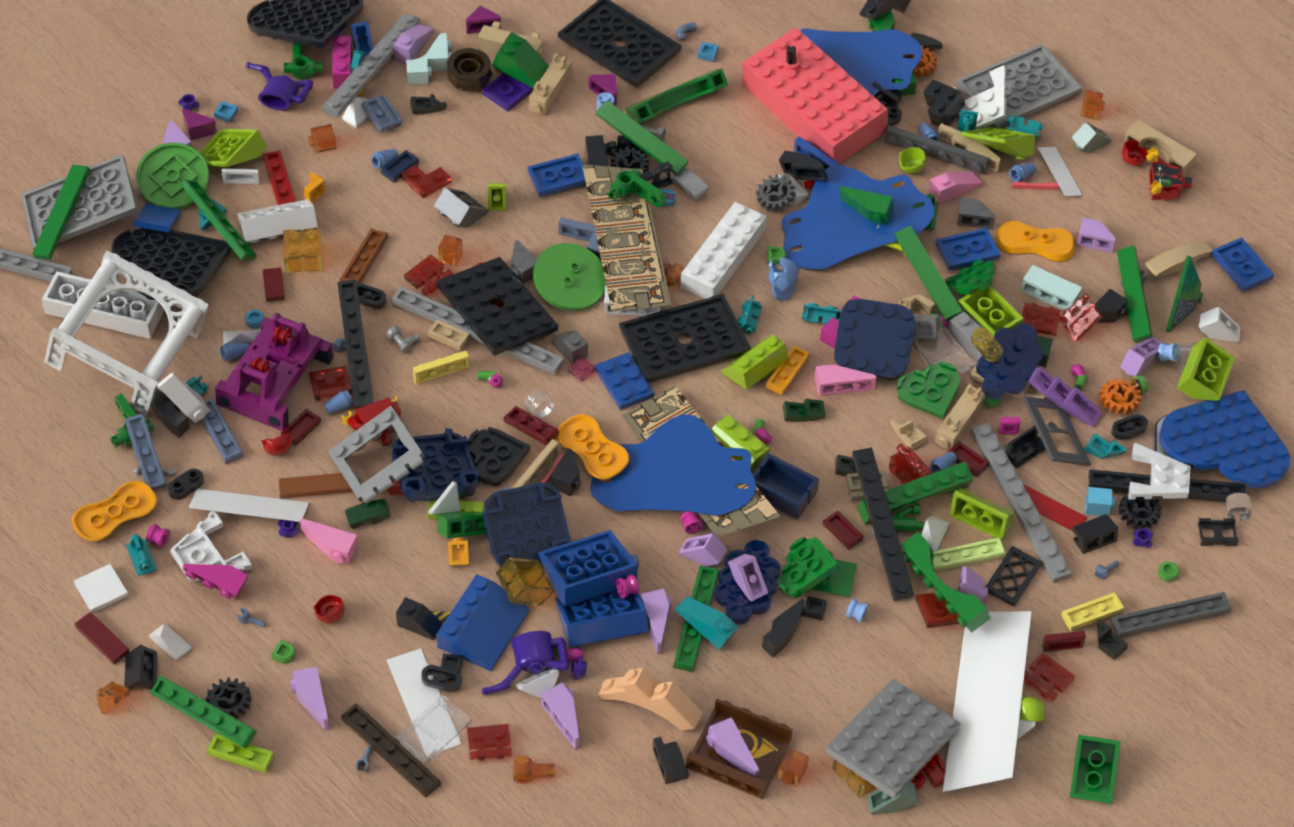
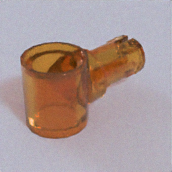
[662,262,684,287]
[513,756,555,783]

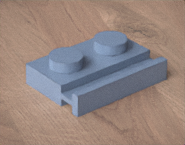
[361,94,403,133]

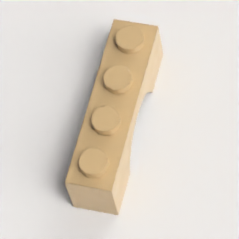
[1123,120,1197,177]

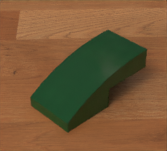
[783,399,825,422]
[345,499,391,529]

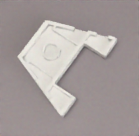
[954,65,1007,129]
[1128,443,1191,500]
[170,511,252,582]

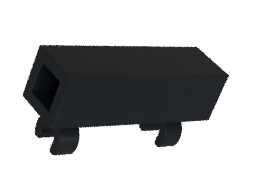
[585,135,617,166]

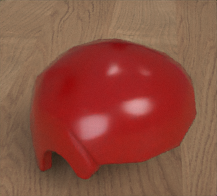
[1121,140,1148,166]
[261,434,293,456]
[314,595,345,624]

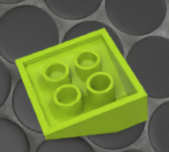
[961,127,1035,160]
[200,129,268,167]

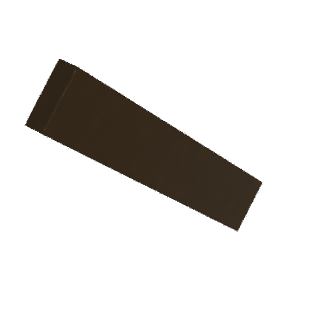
[341,703,441,798]

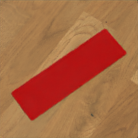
[1023,484,1087,531]

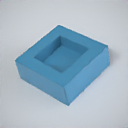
[697,42,719,62]
[214,101,238,123]

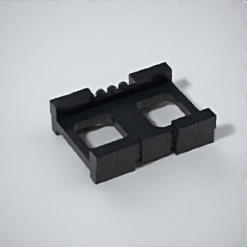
[641,161,673,189]
[1198,518,1239,546]

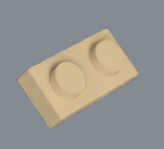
[428,319,470,351]

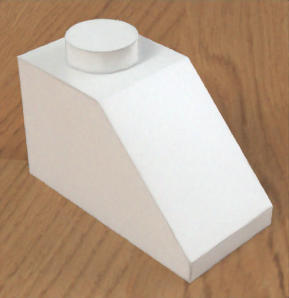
[1199,307,1240,342]

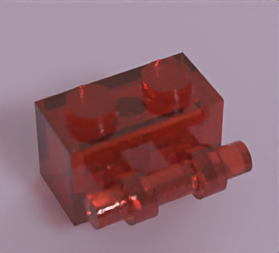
[889,444,933,484]

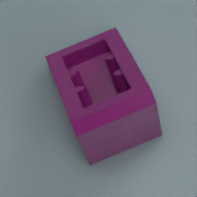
[466,5,501,34]
[589,74,617,106]
[182,109,217,140]

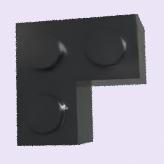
[923,80,965,127]

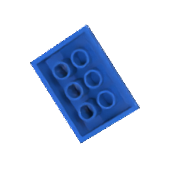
[539,530,638,607]
[437,574,530,671]
[555,590,648,647]

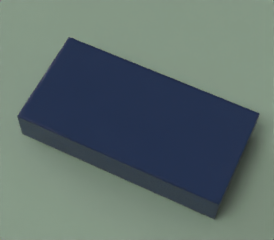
[381,150,419,183]

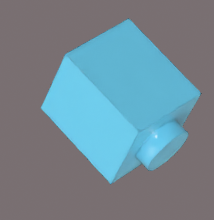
[1085,487,1115,516]

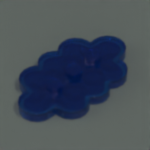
[976,323,1043,399]
[715,540,781,625]

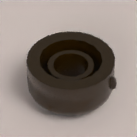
[447,48,493,92]

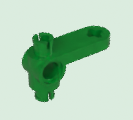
[284,42,323,80]
[607,168,667,207]
[110,393,154,448]

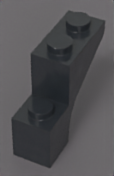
[859,0,911,21]

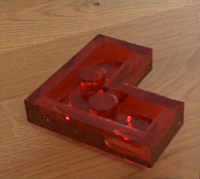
[401,165,452,199]

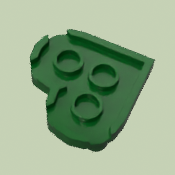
[945,259,997,294]
[897,361,960,419]
[778,537,840,599]

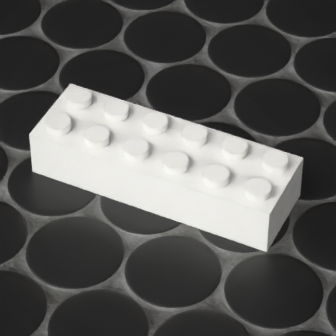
[680,202,767,299]
[42,271,164,339]

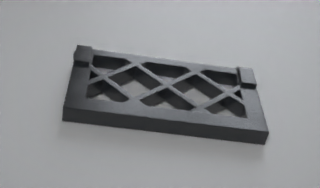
[985,546,1042,606]

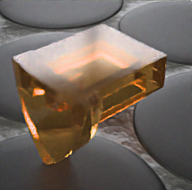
[97,681,130,714]

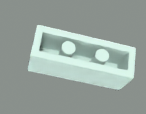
[1020,265,1082,314]

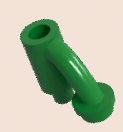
[892,502,924,532]

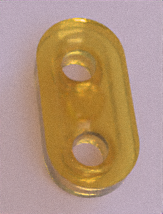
[971,327,1003,362]

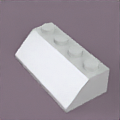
[237,199,318,243]

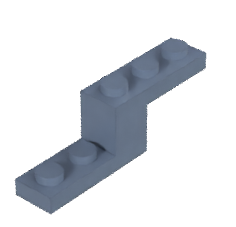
[558,218,601,261]

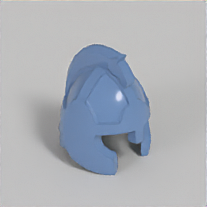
[768,257,799,300]

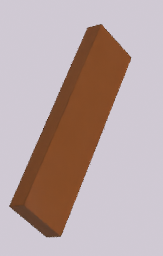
[340,228,388,284]
[279,472,358,498]

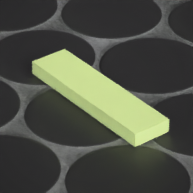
[933,538,1006,572]

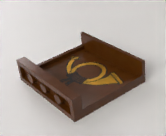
[686,699,793,799]

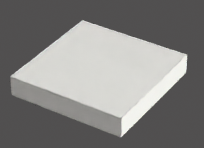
[74,564,128,613]

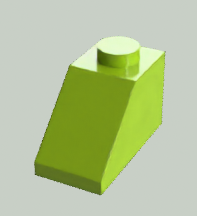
[488,182,507,211]

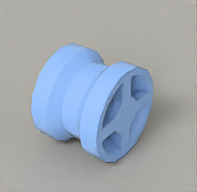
[597,92,614,110]
[1158,343,1180,362]
[846,598,869,623]

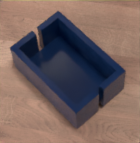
[752,453,819,519]

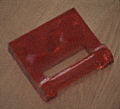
[309,366,353,401]

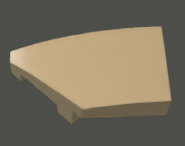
[898,294,935,315]
[890,419,927,450]

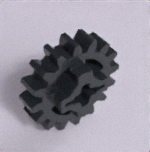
[611,147,649,173]
[1118,495,1162,529]
[206,677,252,719]

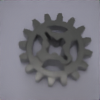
[756,174,796,212]

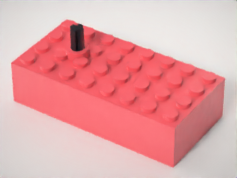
[742,27,888,164]

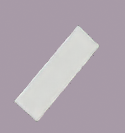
[1038,147,1082,196]

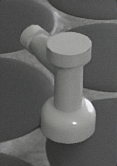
[641,124,666,141]
[386,326,420,353]

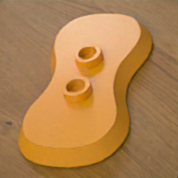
[996,221,1076,262]
[556,414,629,480]
[71,481,157,542]

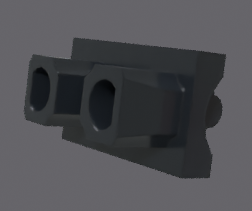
[871,82,902,108]

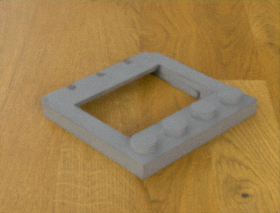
[328,406,425,504]

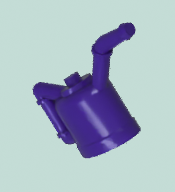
[246,62,314,110]
[482,631,570,695]

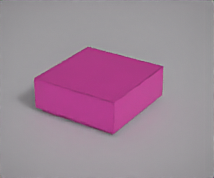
[998,417,1021,434]

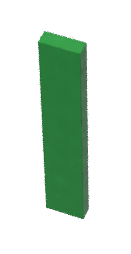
[596,100,688,176]
[32,165,90,260]
[181,180,257,260]
[894,226,962,322]
[1117,245,1153,343]
[673,565,719,672]
[150,675,257,749]

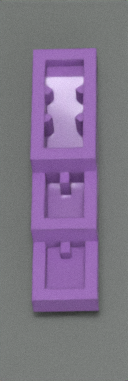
[1028,366,1103,427]

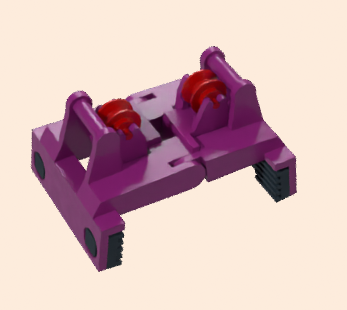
[215,313,334,431]

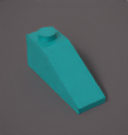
[674,596,739,650]

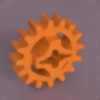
[903,46,937,78]
[1099,378,1142,415]

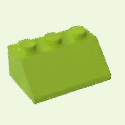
[959,286,1024,340]
[721,334,788,390]
[1177,337,1235,401]
[711,414,770,474]
[949,488,1015,541]

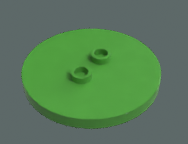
[136,142,210,210]
[533,243,606,311]

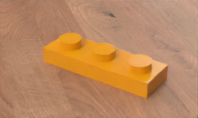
[766,345,810,395]

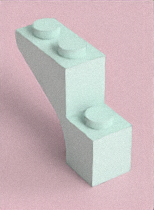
[406,33,452,85]

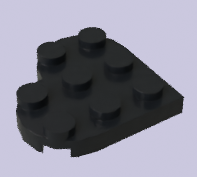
[468,427,530,486]

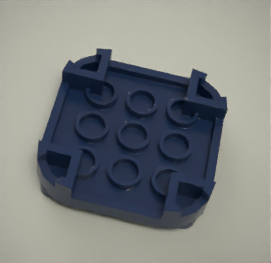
[834,299,915,381]
[391,428,479,502]
[483,482,571,570]

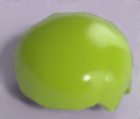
[899,147,926,174]
[1020,697,1046,722]

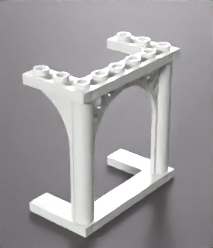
[44,251,209,417]

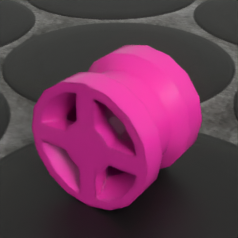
[680,511,703,534]
[146,524,170,548]
[616,575,639,598]

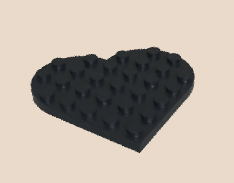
[247,0,364,48]
[111,228,232,302]

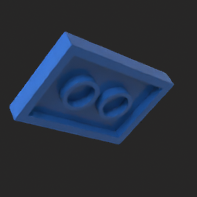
[527,153,586,197]
[936,228,1001,271]
[1211,237,1274,292]
[595,352,654,410]

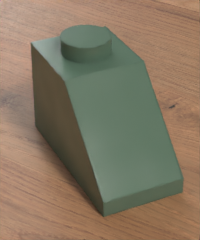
[1072,122,1112,152]
[867,782,919,815]

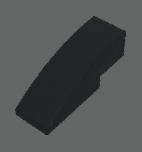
[779,151,828,181]
[152,389,189,438]
[762,598,805,658]

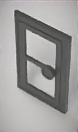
[1023,396,1091,466]

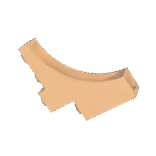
[598,668,703,731]

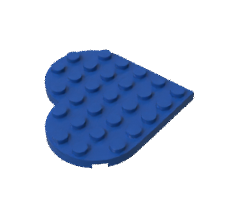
[1160,390,1290,488]

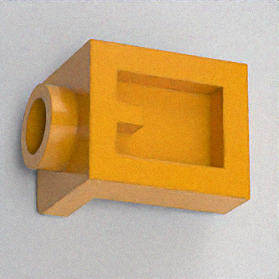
[304,172,325,203]
[448,537,469,566]

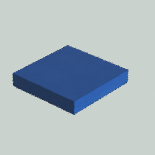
[134,204,181,232]

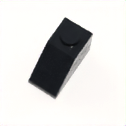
[1086,289,1128,324]
[550,448,581,496]
[396,597,443,640]

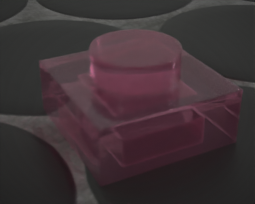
[568,356,595,382]

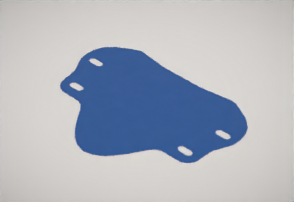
[800,28,922,96]
[782,165,934,270]
[590,414,756,516]

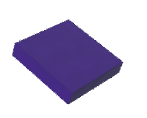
[482,73,532,111]

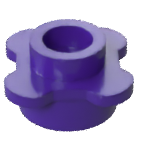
[178,94,199,110]
[278,520,298,538]
[1133,528,1153,548]
[571,656,587,680]

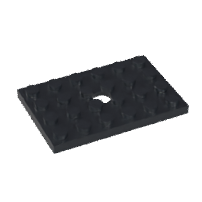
[558,0,682,88]
[436,257,559,356]
[619,294,751,383]

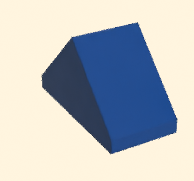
[351,21,373,58]

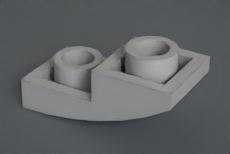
[671,168,710,199]

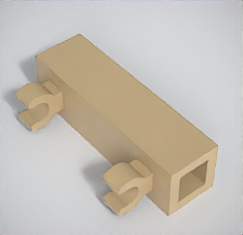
[478,21,545,58]
[529,53,572,115]
[935,384,986,450]

